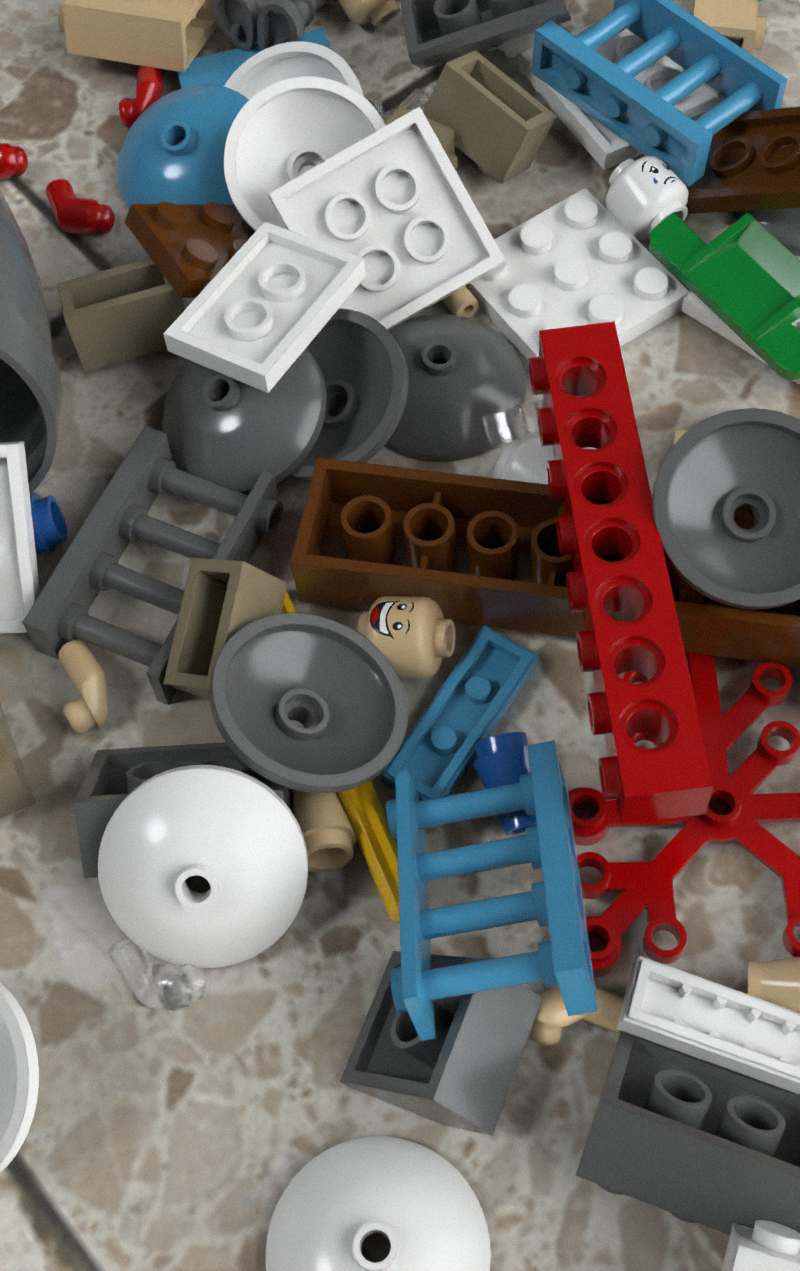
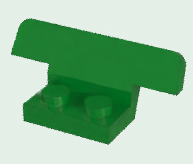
[649,213,800,380]

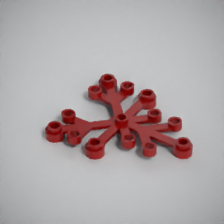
[568,652,800,978]

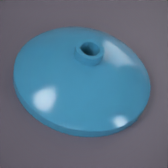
[117,84,249,209]

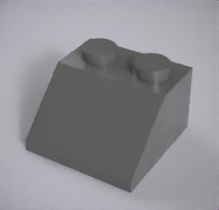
[340,951,543,1136]

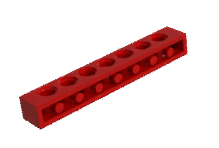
[528,321,714,824]

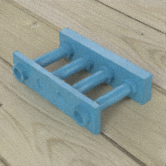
[532,0,788,187]
[386,740,598,1041]

